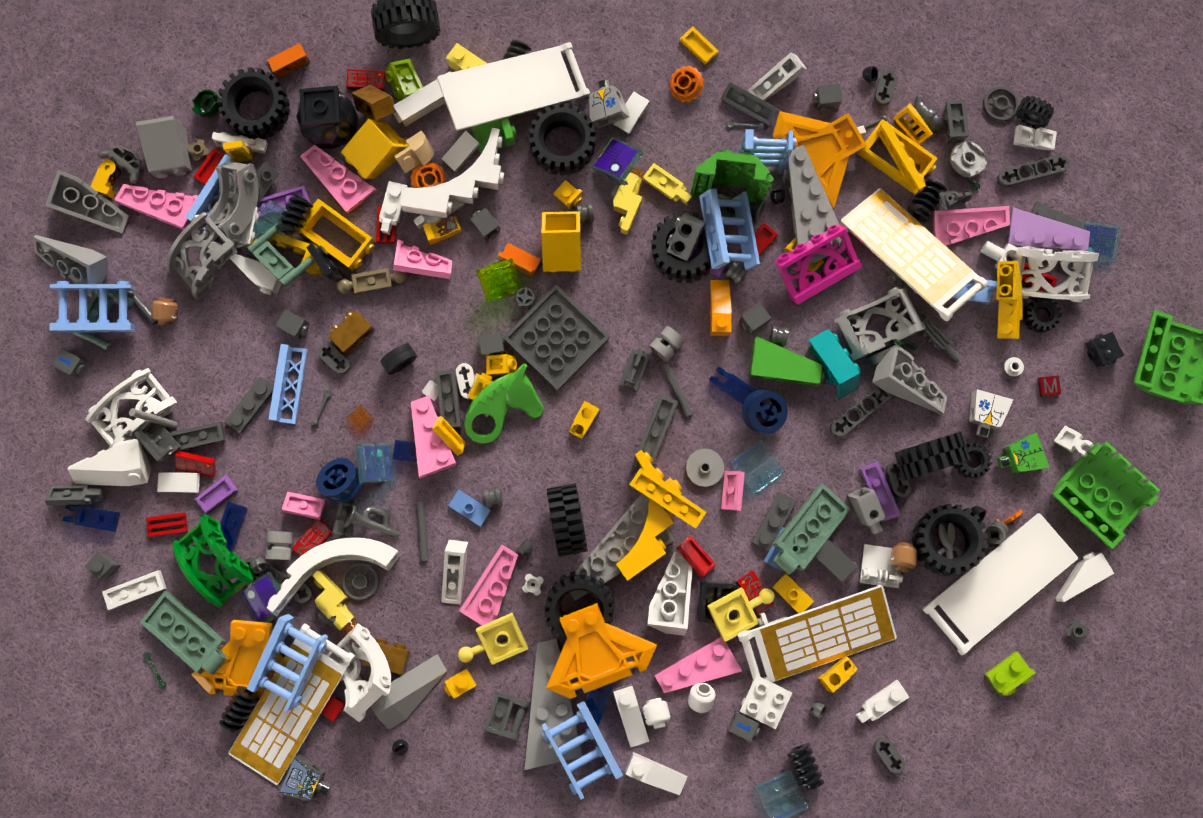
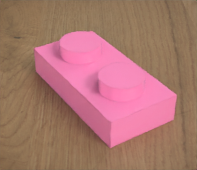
[721,471,745,511]
[282,492,326,520]

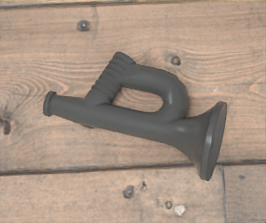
[717,190,765,223]
[344,505,399,538]

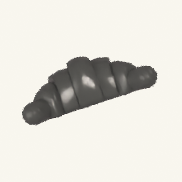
[913,95,948,132]
[98,146,142,184]

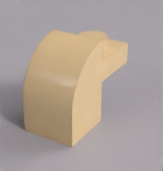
[394,131,434,173]

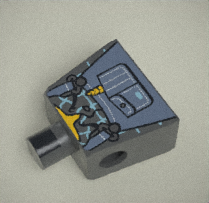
[279,754,332,801]

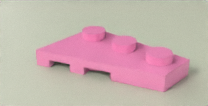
[393,239,452,279]

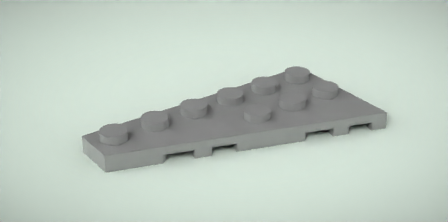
[786,145,845,265]
[570,494,675,601]
[525,638,583,770]

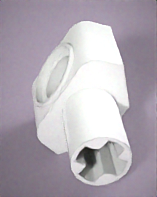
[980,241,1018,269]

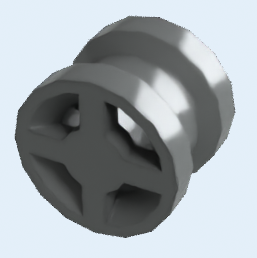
[577,203,594,224]
[725,261,748,285]
[516,288,535,309]
[770,326,789,346]
[484,487,503,508]
[985,521,1009,544]

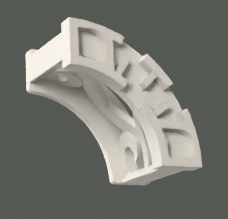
[1016,246,1099,302]
[85,368,177,449]
[328,624,391,722]

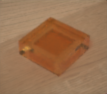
[347,404,374,431]

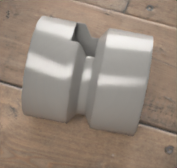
[649,326,685,362]
[265,531,293,560]

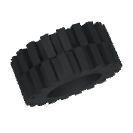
[371,0,440,49]
[217,67,290,140]
[529,103,595,176]
[651,211,712,283]
[894,432,971,481]
[547,483,588,557]
[912,504,989,576]
[544,571,614,642]

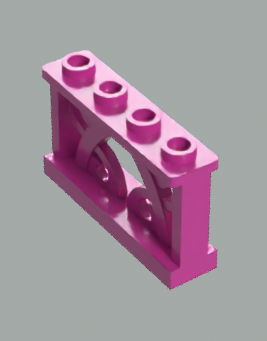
[774,224,862,305]

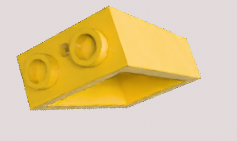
[857,119,938,193]
[296,199,375,272]

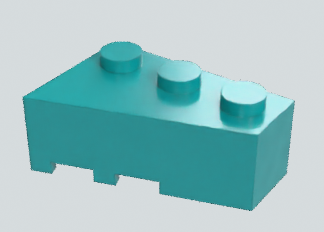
[809,329,861,399]

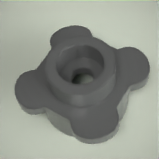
[1065,619,1089,643]

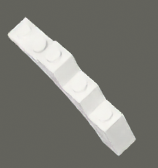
[401,128,504,218]

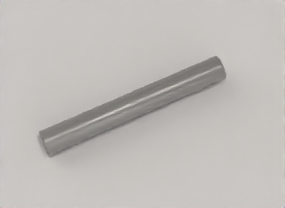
[129,408,177,429]

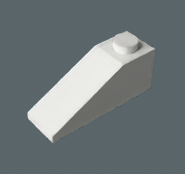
[748,53,807,101]
[230,254,281,295]
[441,540,468,605]
[1055,551,1114,602]
[613,684,649,747]
[625,752,688,795]

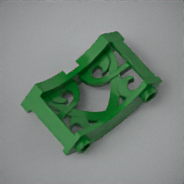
[172,514,253,608]

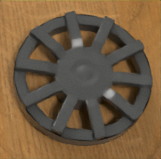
[983,86,1019,121]
[342,563,379,600]

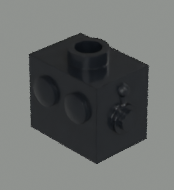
[1085,331,1124,367]

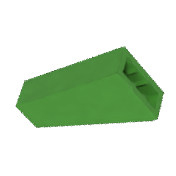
[749,337,825,386]

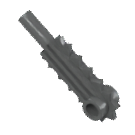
[909,309,961,363]

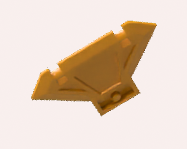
[773,111,867,208]
[546,603,657,699]
[191,620,284,699]

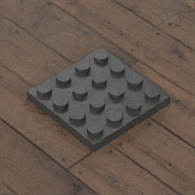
[503,284,611,391]

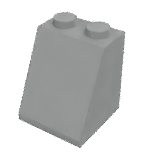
[136,116,192,179]

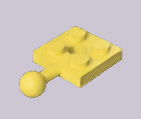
[707,588,775,642]
[458,613,528,665]

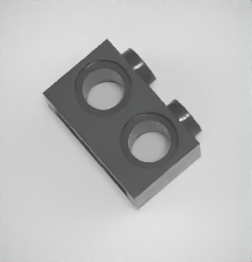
[667,213,706,261]

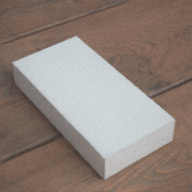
[442,131,481,172]

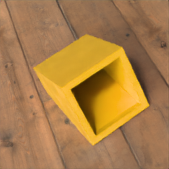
[341,119,409,179]
[541,211,581,272]

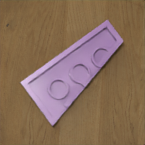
[1008,207,1090,251]

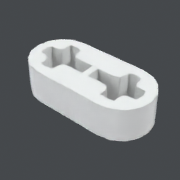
[456,363,475,400]

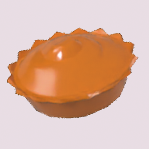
[669,66,704,102]
[410,161,447,188]

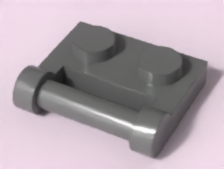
[484,691,530,740]

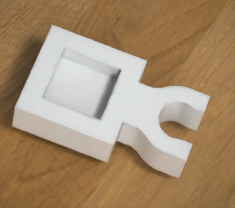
[1054,426,1094,457]

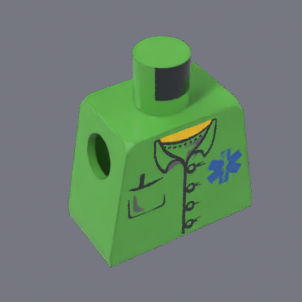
[997,433,1049,473]

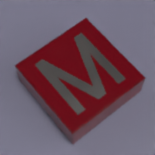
[1038,375,1061,397]

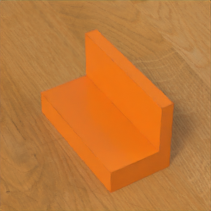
[267,43,310,79]
[498,243,541,277]

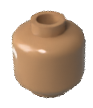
[151,298,178,326]
[890,542,918,573]

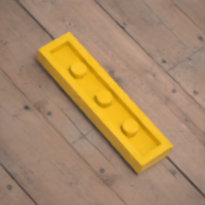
[877,121,926,195]
[629,468,706,529]

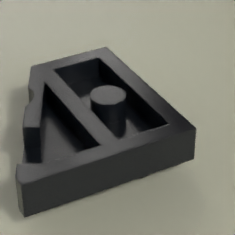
[306,243,348,283]
[698,582,738,623]

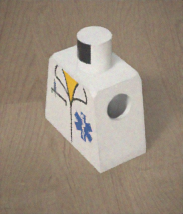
[969,389,1013,438]

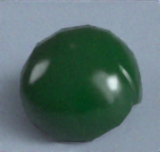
[192,89,220,118]

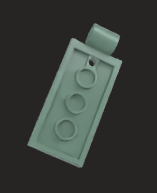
[772,483,850,575]
[140,591,227,674]

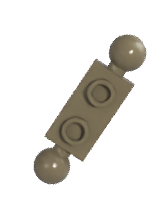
[337,268,408,294]

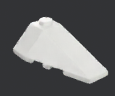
[68,439,152,486]
[648,552,692,636]

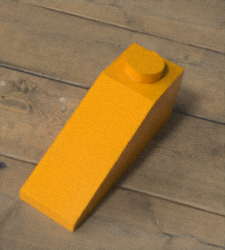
[710,280,731,336]

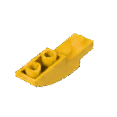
[996,261,1023,339]

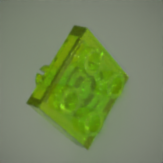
[476,258,522,302]

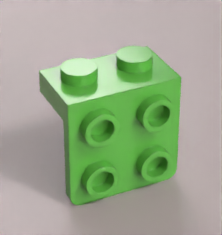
[472,116,517,153]

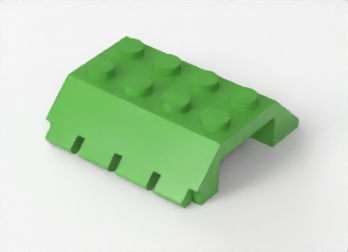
[690,150,774,203]
[1133,310,1203,406]
[1052,441,1160,549]

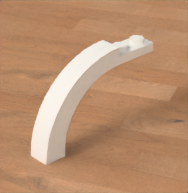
[267,538,400,617]

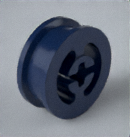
[742,390,788,434]
[316,458,363,504]

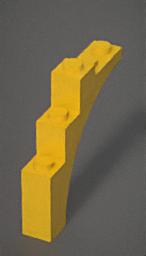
[616,450,682,581]

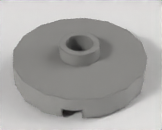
[950,141,987,178]
[686,449,724,487]

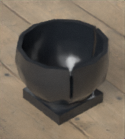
[296,86,358,149]

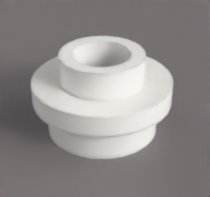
[1004,357,1024,377]

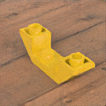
[247,233,323,275]

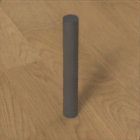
[119,279,158,325]
[662,363,693,418]
[417,502,428,561]

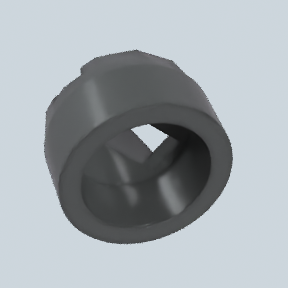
[516,539,533,556]
[250,557,268,574]
[810,702,827,720]

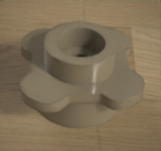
[188,139,210,161]

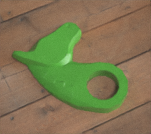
[464,363,544,444]

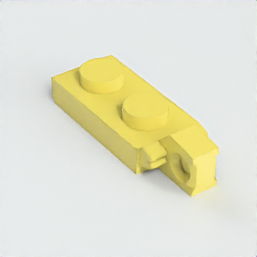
[643,163,692,205]

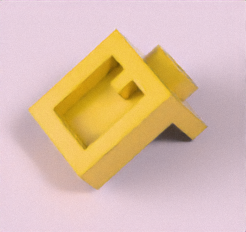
[553,180,583,209]
[486,354,517,376]
[467,373,493,400]
[444,668,476,699]

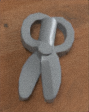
[937,523,962,559]

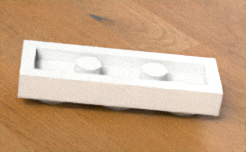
[102,570,167,610]

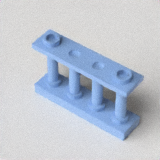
[738,129,796,174]
[699,189,760,270]
[50,281,135,333]
[247,614,328,711]
[541,701,623,800]

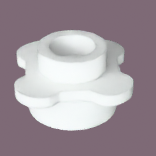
[522,574,544,595]

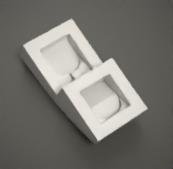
[614,92,650,134]
[1013,125,1057,150]
[157,473,200,493]

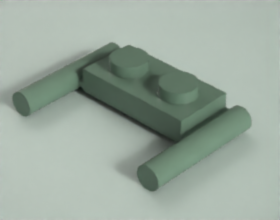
[247,223,315,287]
[73,291,134,350]

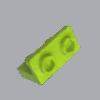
[385,59,423,102]
[985,651,1036,696]

